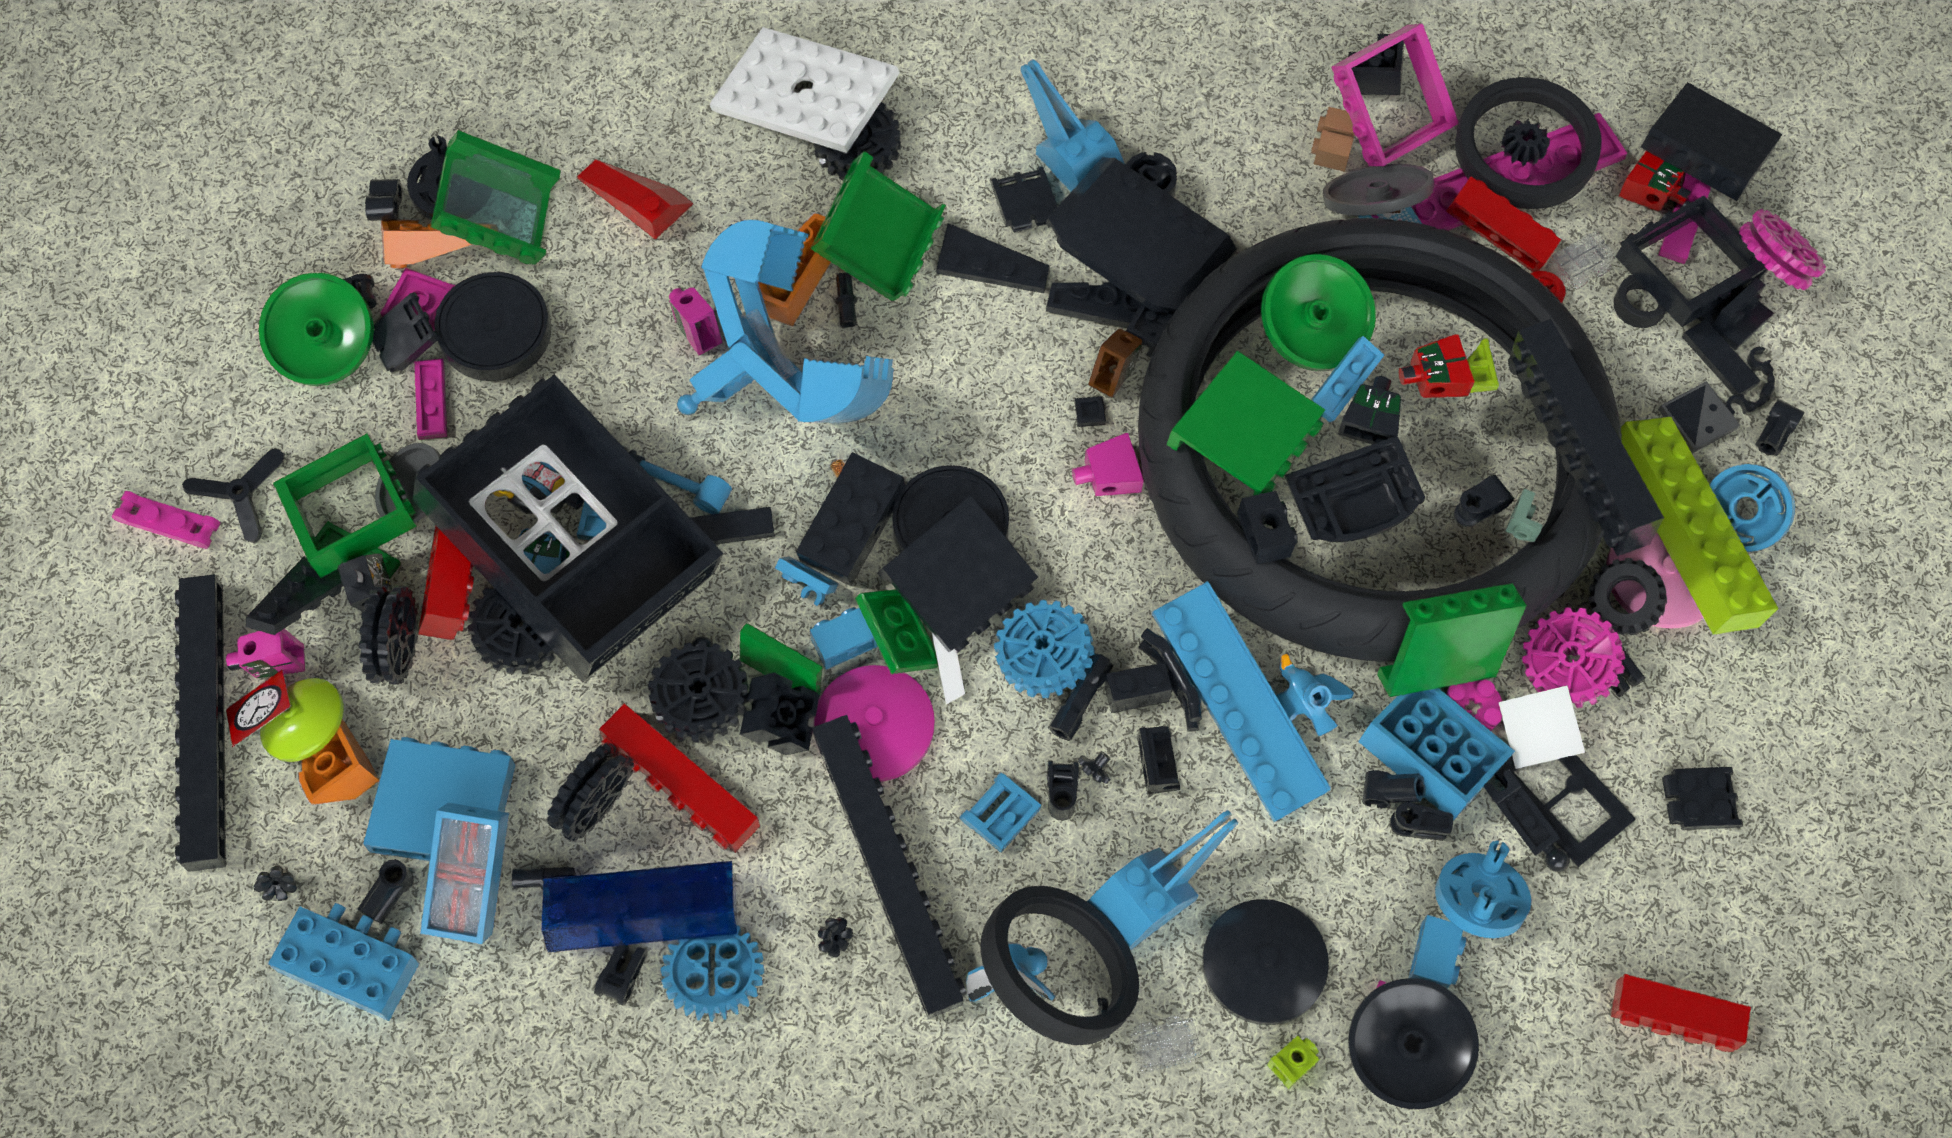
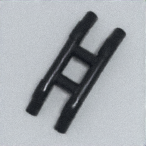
[1138,628,1202,732]

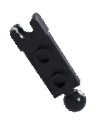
[1484,769,1570,872]

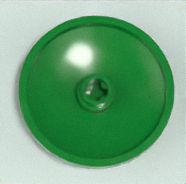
[1261,254,1376,371]
[258,273,374,386]

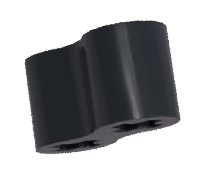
[365,179,402,221]

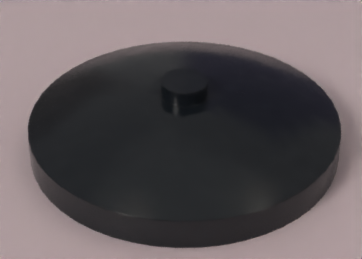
[1202,899,1329,1025]
[1348,978,1479,1110]

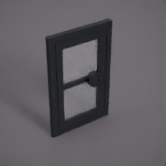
[1494,755,1636,867]

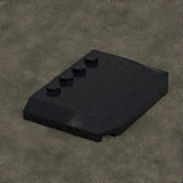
[1046,157,1237,313]

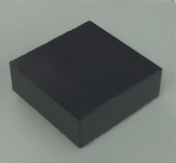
[1074,396,1106,427]

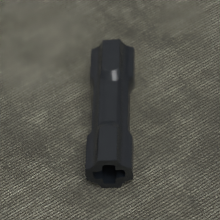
[1047,653,1114,741]

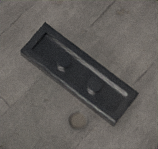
[1682,319,1761,395]
[690,507,775,545]

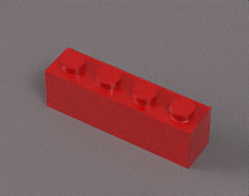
[1446,177,1562,272]
[1611,974,1751,1052]

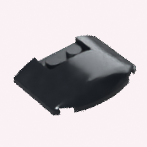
[1285,436,1426,542]

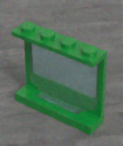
[431,130,561,265]

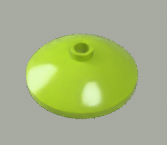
[260,678,344,762]

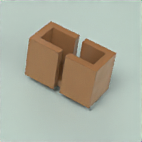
[1311,106,1355,172]

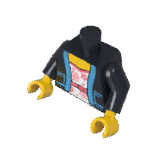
[493,462,584,514]

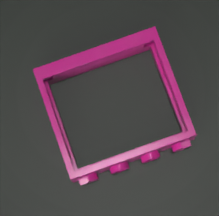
[1331,23,1459,166]

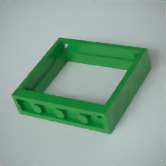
[273,433,417,578]

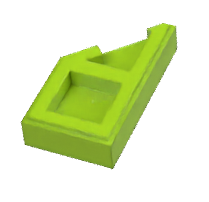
[1467,338,1499,393]

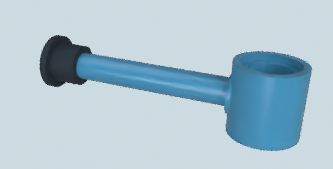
[628,449,732,514]

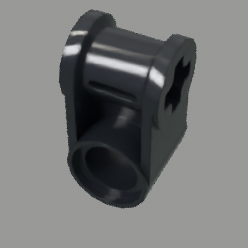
[1454,475,1514,527]
[1047,760,1079,821]

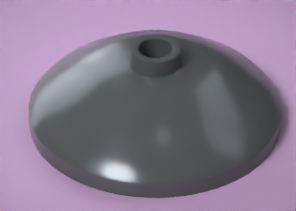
[375,443,440,523]

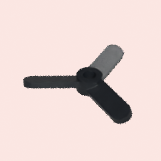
[182,449,284,543]

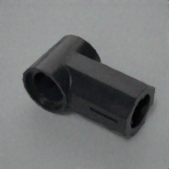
[1755,398,1804,456]
[1362,770,1426,809]
[357,859,414,924]

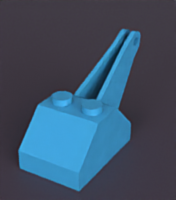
[1021,59,1125,192]
[1087,810,1239,950]

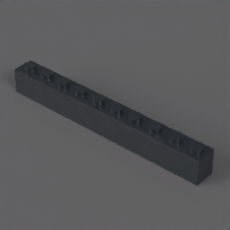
[175,574,226,872]
[812,715,967,1019]

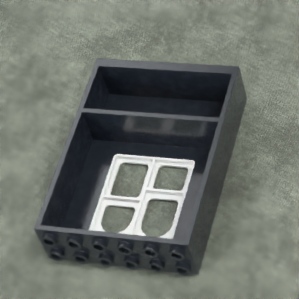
[413,374,724,683]

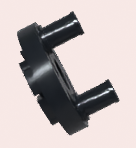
[407,136,492,220]

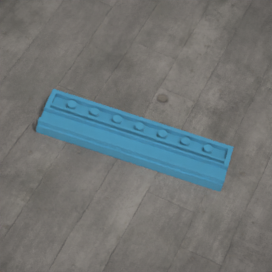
[1152,581,1331,822]

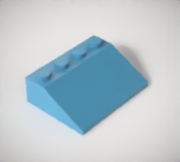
[1358,688,1515,821]

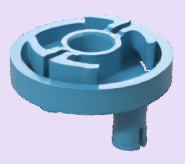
[1709,464,1795,552]
[1435,840,1531,938]

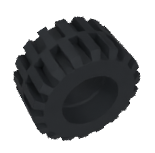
[1589,558,1667,635]

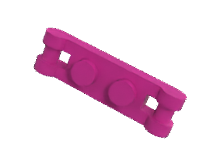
[111,491,221,549]

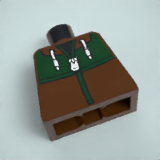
[1088,329,1143,398]

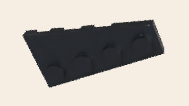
[936,223,1050,294]
[1046,282,1141,328]
[246,556,343,635]

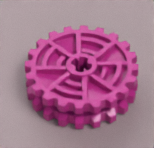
[1739,209,1826,291]
[1522,607,1625,708]

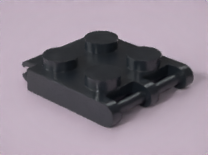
[990,166,1058,232]
[372,292,440,373]
[1662,767,1743,830]

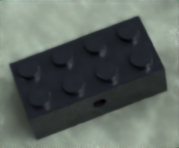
[796,452,905,586]

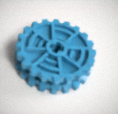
[994,600,1095,698]

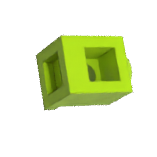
[1267,1035,1320,1089]

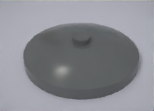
[1323,164,1435,215]

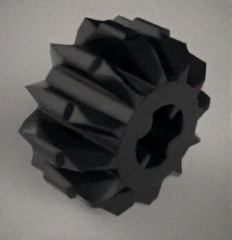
[1501,119,1550,167]

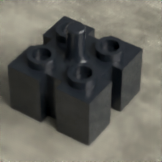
[739,672,820,755]

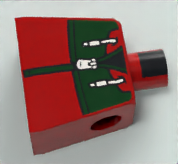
[1619,151,1692,211]
[1399,334,1475,398]

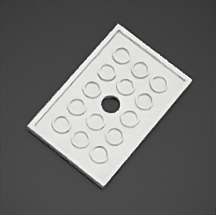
[709,27,899,153]

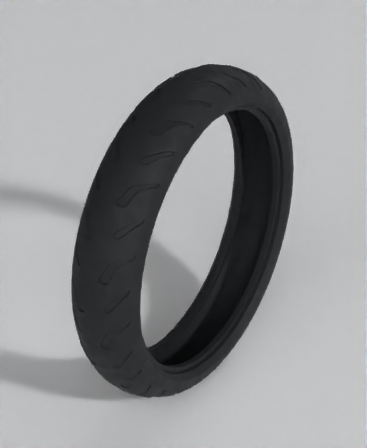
[1138,218,1622,662]

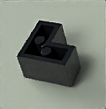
[1348,34,1404,96]

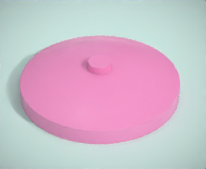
[1606,533,1704,628]

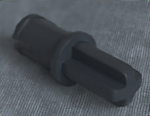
[835,272,857,328]
[512,865,576,890]

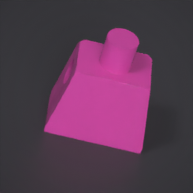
[1072,433,1144,496]

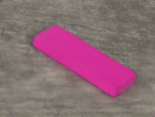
[414,358,448,440]

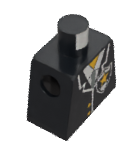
[338,553,392,612]

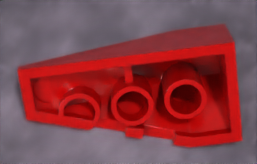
[577,159,693,240]

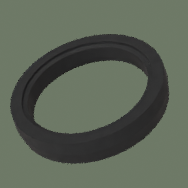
[1455,77,1602,209]
[980,886,1139,1045]

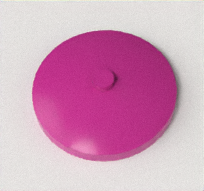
[814,665,935,782]

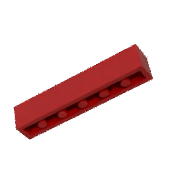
[599,703,760,853]

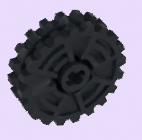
[813,102,901,181]
[359,585,418,685]
[468,587,555,675]
[648,641,749,743]
[546,743,634,842]

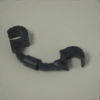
[1725,346,1775,416]

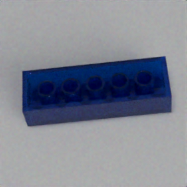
[541,861,738,953]

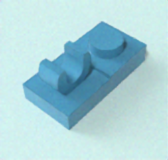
[775,556,839,606]

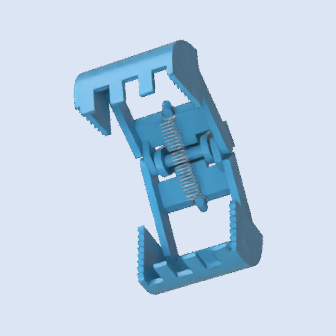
[677,220,894,423]

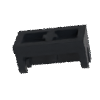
[1137,726,1180,794]

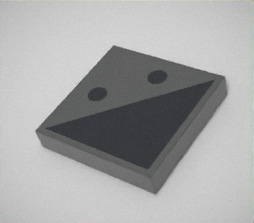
[1658,381,1740,453]

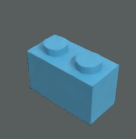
[810,607,878,670]
[1409,915,1466,989]

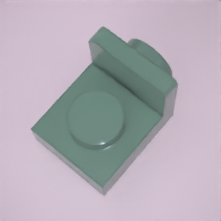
[1505,489,1543,542]

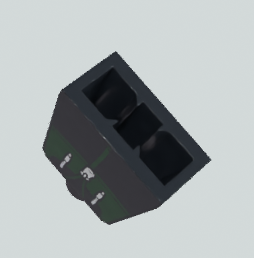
[1337,376,1401,444]

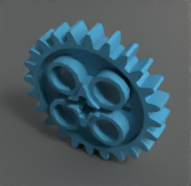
[660,920,765,1022]

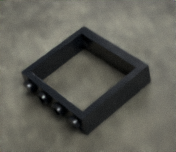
[1615,196,1768,327]

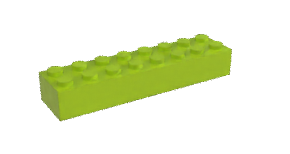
[1621,417,1779,635]

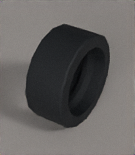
[1613,275,1666,328]

